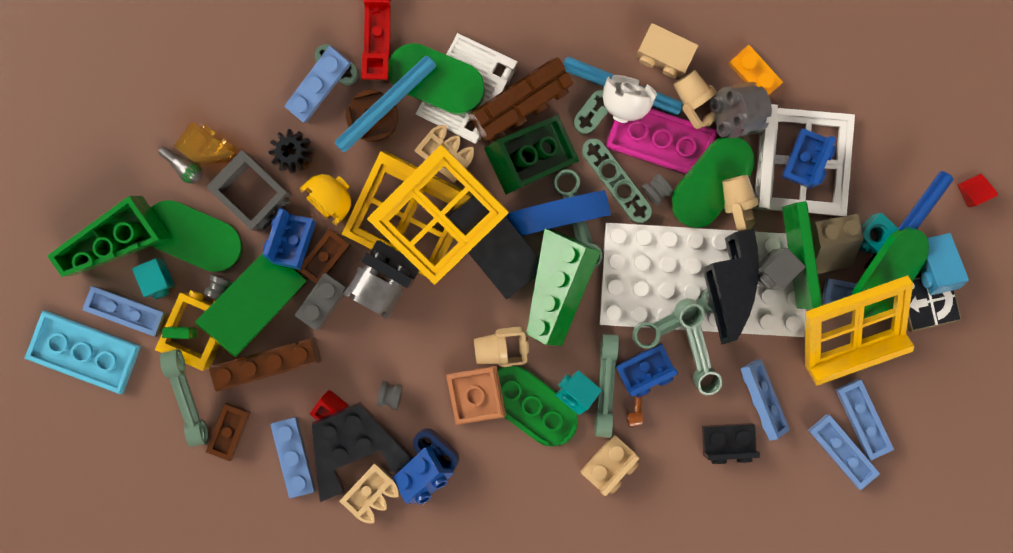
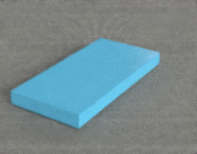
[24,310,141,394]

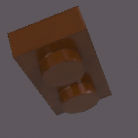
[299,229,350,284]
[206,403,250,461]

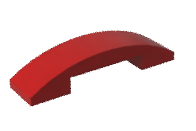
[362,0,391,80]

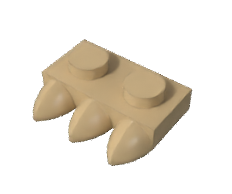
[414,125,474,184]
[339,462,399,524]

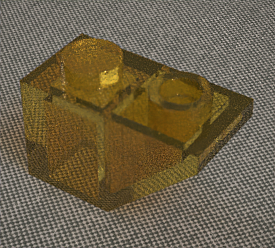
[173,122,237,165]

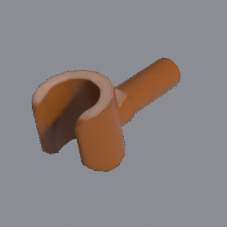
[627,396,643,427]

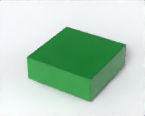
[162,326,197,339]

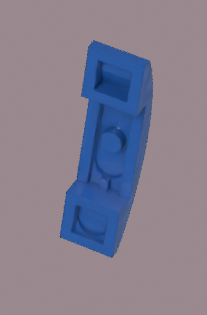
[506,190,611,236]

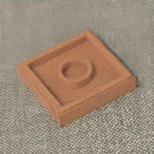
[446,365,506,425]

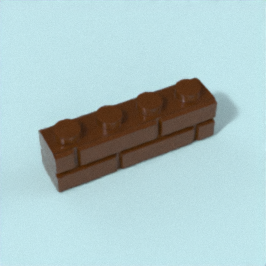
[468,57,574,142]
[209,337,322,392]

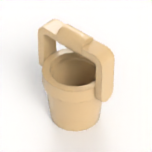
[673,70,717,129]
[722,175,759,231]
[474,326,529,367]

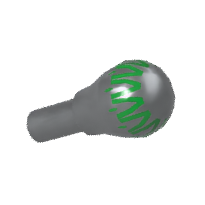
[158,146,202,184]

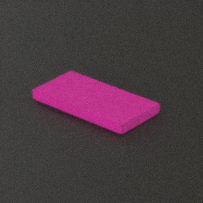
[606,108,718,175]

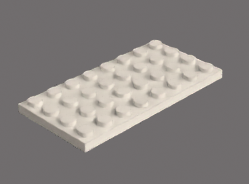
[599,223,806,337]

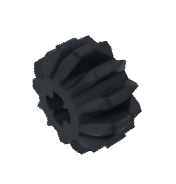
[268,129,314,174]

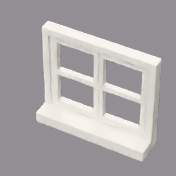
[753,104,855,217]

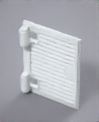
[416,33,518,144]

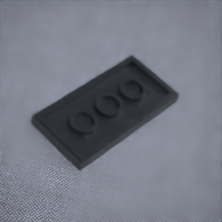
[447,195,539,300]

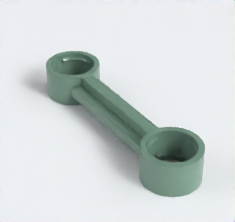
[554,169,603,268]
[632,289,713,348]
[674,298,722,395]
[594,334,619,438]
[160,349,209,447]

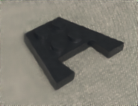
[312,402,414,502]

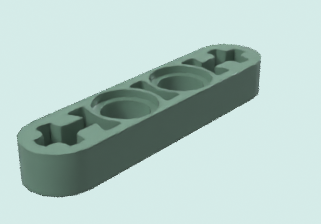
[581,139,652,223]

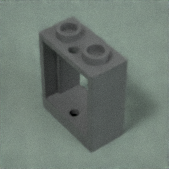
[206,150,292,231]

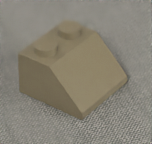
[810,214,863,274]

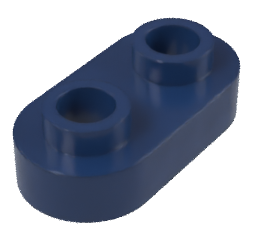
[413,428,459,471]

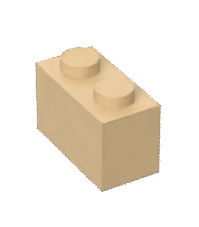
[635,23,698,79]

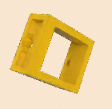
[155,290,220,371]

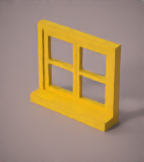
[367,143,509,285]
[342,150,473,277]
[805,275,914,386]

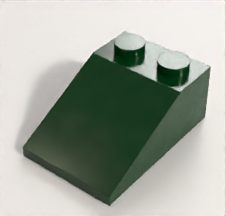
[484,115,580,195]

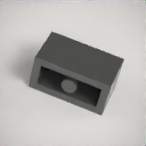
[758,248,806,290]
[294,273,348,330]

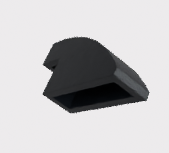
[702,229,759,345]

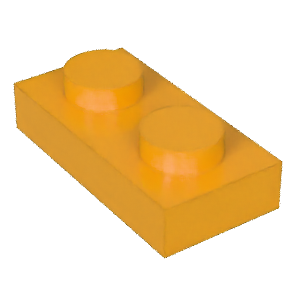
[728,45,783,96]

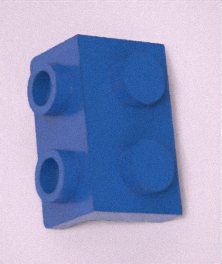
[781,128,836,189]
[263,208,316,270]
[616,343,678,397]
[393,447,454,505]

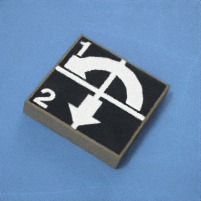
[907,276,962,332]

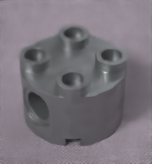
[709,82,772,138]
[343,265,403,319]

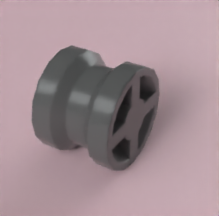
[641,173,673,206]
[204,274,234,299]
[377,381,403,410]

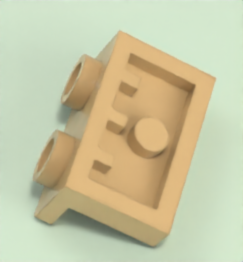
[580,434,640,496]

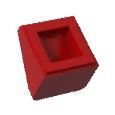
[957,173,998,207]
[309,390,348,420]

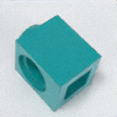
[859,213,898,254]
[132,258,176,300]
[555,370,602,415]

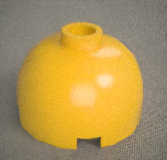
[300,174,351,225]

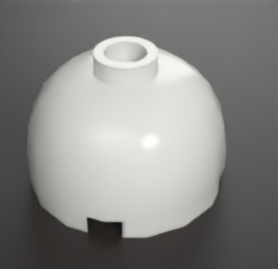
[603,75,657,123]

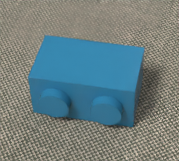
[920,233,969,295]

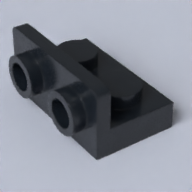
[361,240,420,288]
[702,423,760,464]

